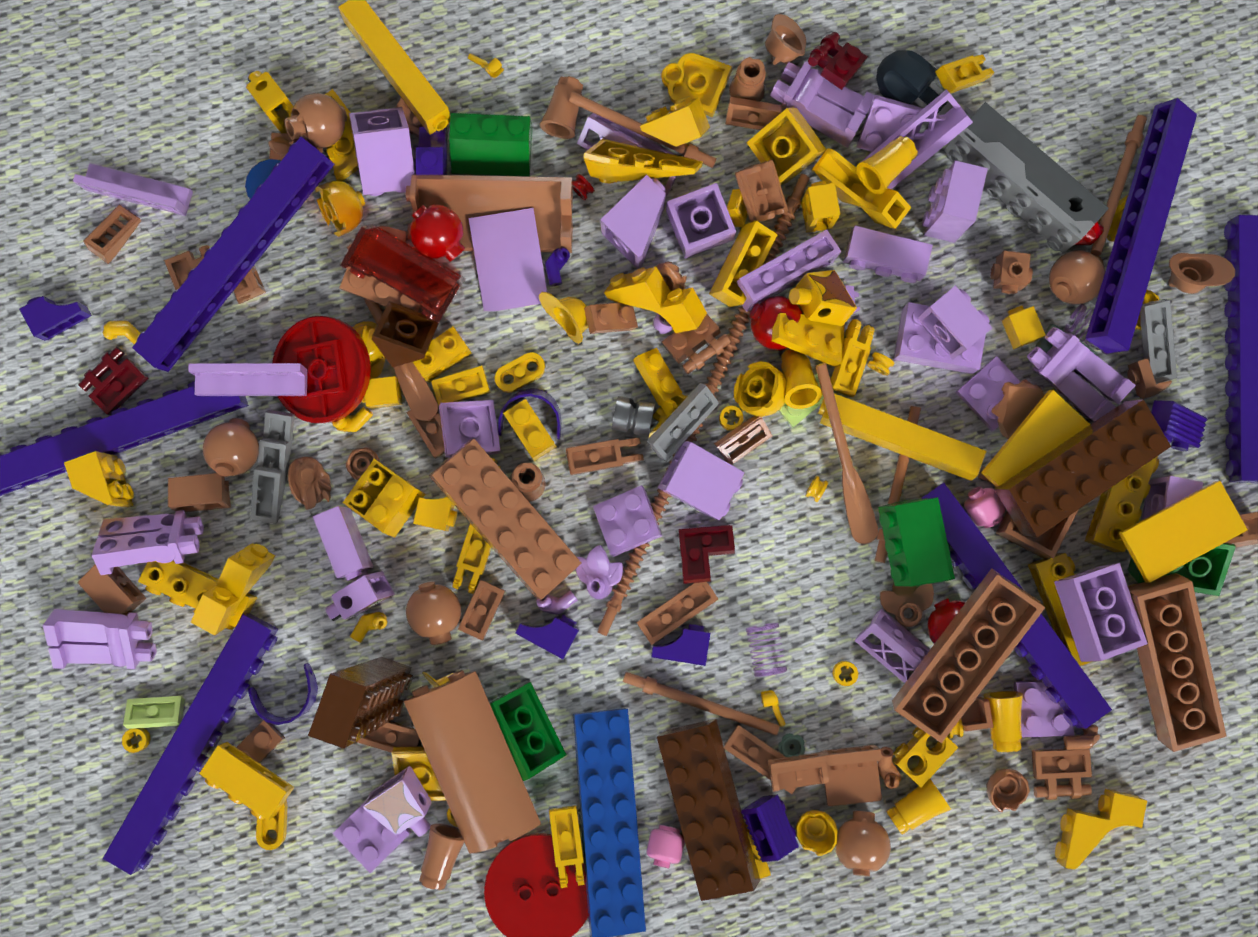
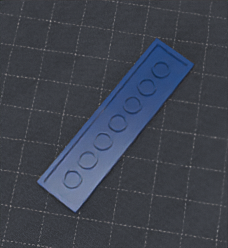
[573,708,646,937]

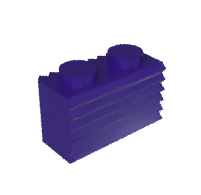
[1151,400,1208,451]
[741,794,799,862]

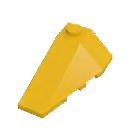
[583,139,703,184]

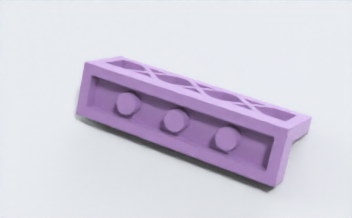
[861,89,973,189]
[577,113,677,196]
[73,163,193,216]
[737,230,841,312]
[188,363,307,396]
[855,609,930,683]

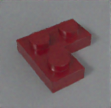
[679,525,735,584]

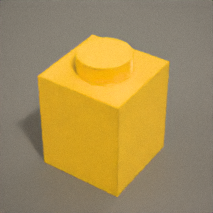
[1001,305,1045,350]
[362,376,403,409]

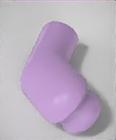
[536,590,578,615]

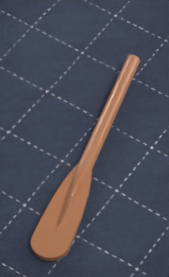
[345,258,439,421]
[815,363,878,544]

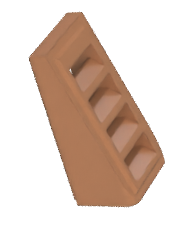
[83,204,141,264]

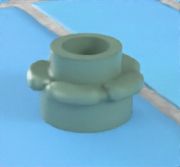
[778,733,805,757]

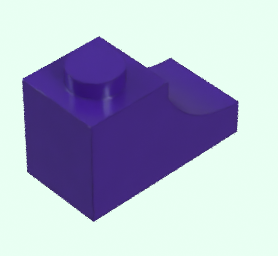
[416,127,447,175]
[19,296,92,341]
[515,615,580,659]
[651,624,711,666]

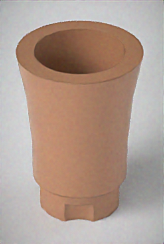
[729,57,766,102]
[540,76,583,139]
[509,462,546,502]
[419,824,465,890]

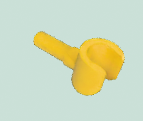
[468,53,504,78]
[761,690,786,727]

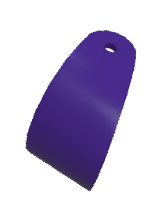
[498,388,562,440]
[248,663,318,725]

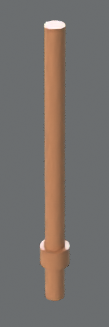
[569,92,717,168]
[1090,115,1147,256]
[874,406,921,563]
[622,672,780,736]

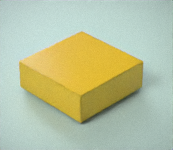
[727,189,748,227]

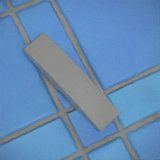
[250,410,295,524]

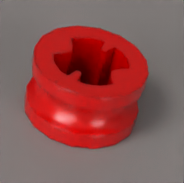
[572,174,595,200]

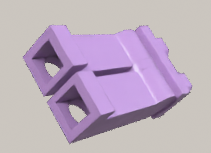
[770,61,875,148]
[1027,327,1136,422]
[91,510,204,575]
[43,609,157,669]

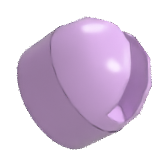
[653,314,673,334]

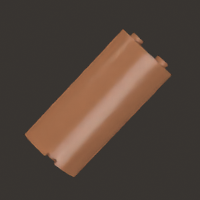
[406,175,573,253]
[404,670,541,854]

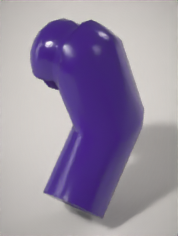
[545,247,570,287]

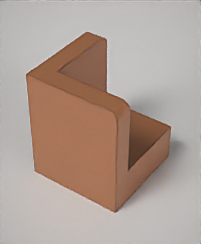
[961,697,993,731]

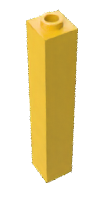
[338,0,450,135]
[818,394,987,481]

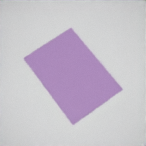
[468,208,547,311]

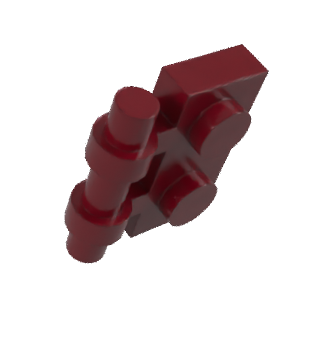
[808,32,868,90]
[78,347,149,416]

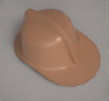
[765,14,806,65]
[1168,253,1235,294]

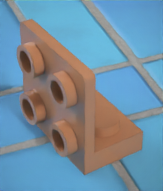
[820,745,882,806]

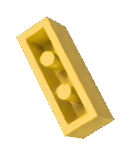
[709,221,778,307]
[199,742,294,821]

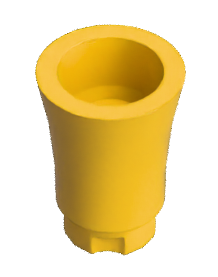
[856,136,918,194]
[781,349,822,409]
[983,691,1023,752]
[886,779,951,835]

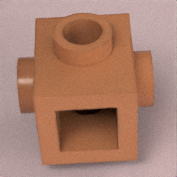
[990,251,1033,294]

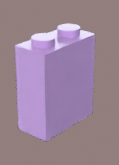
[658,441,745,520]
[313,506,374,581]

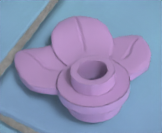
[576,545,623,599]

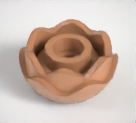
[346,448,380,480]

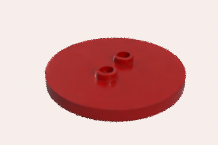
[272,316,371,424]
[484,833,588,937]

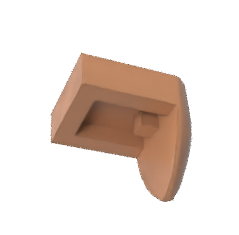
[1127,358,1172,399]

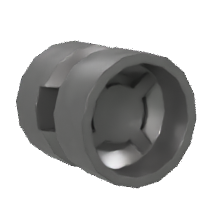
[612,396,655,437]

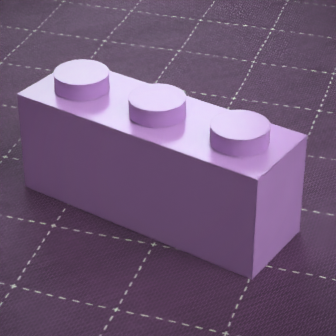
[843,226,933,283]

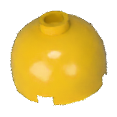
[315,181,365,237]
[734,361,786,417]

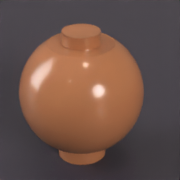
[285,93,347,148]
[1049,251,1105,305]
[203,418,259,477]
[406,582,461,645]
[835,811,891,877]

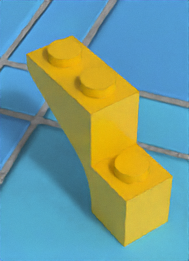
[812,148,911,229]
[604,267,707,333]
[413,458,501,532]
[191,543,276,636]
[1055,789,1147,869]

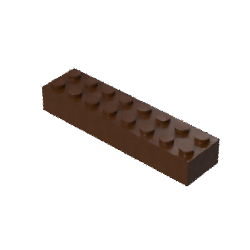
[308,657,413,749]

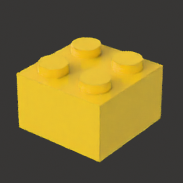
[746,108,826,185]

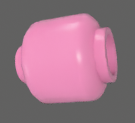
[964,487,1005,528]
[646,825,685,869]

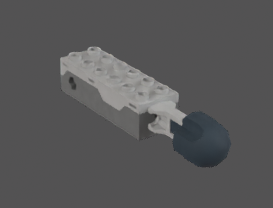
[876,50,1109,253]

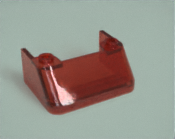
[340,224,466,323]

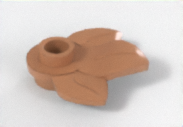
[880,582,934,627]

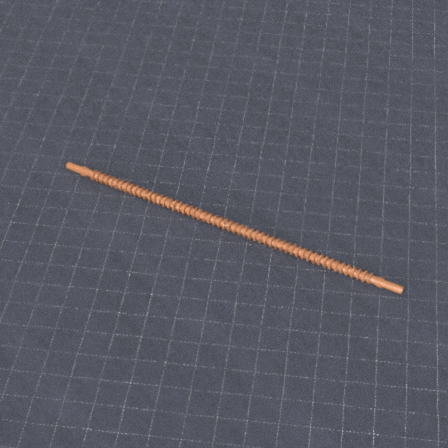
[597,174,810,636]

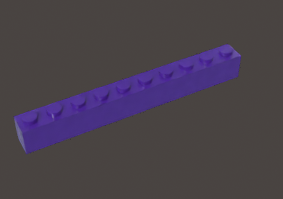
[1085,98,1197,354]
[132,137,335,372]
[1224,215,1258,483]
[0,381,249,496]
[920,483,1112,729]
[102,613,278,875]

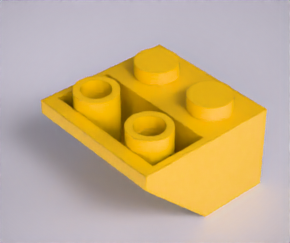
[640,96,710,147]
[64,451,134,508]
[342,459,426,538]

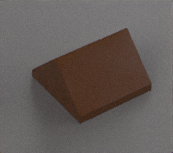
[372,301,440,367]

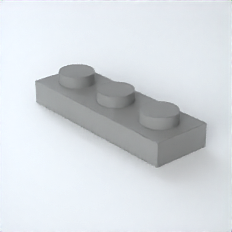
[1140,299,1177,383]
[646,383,719,462]

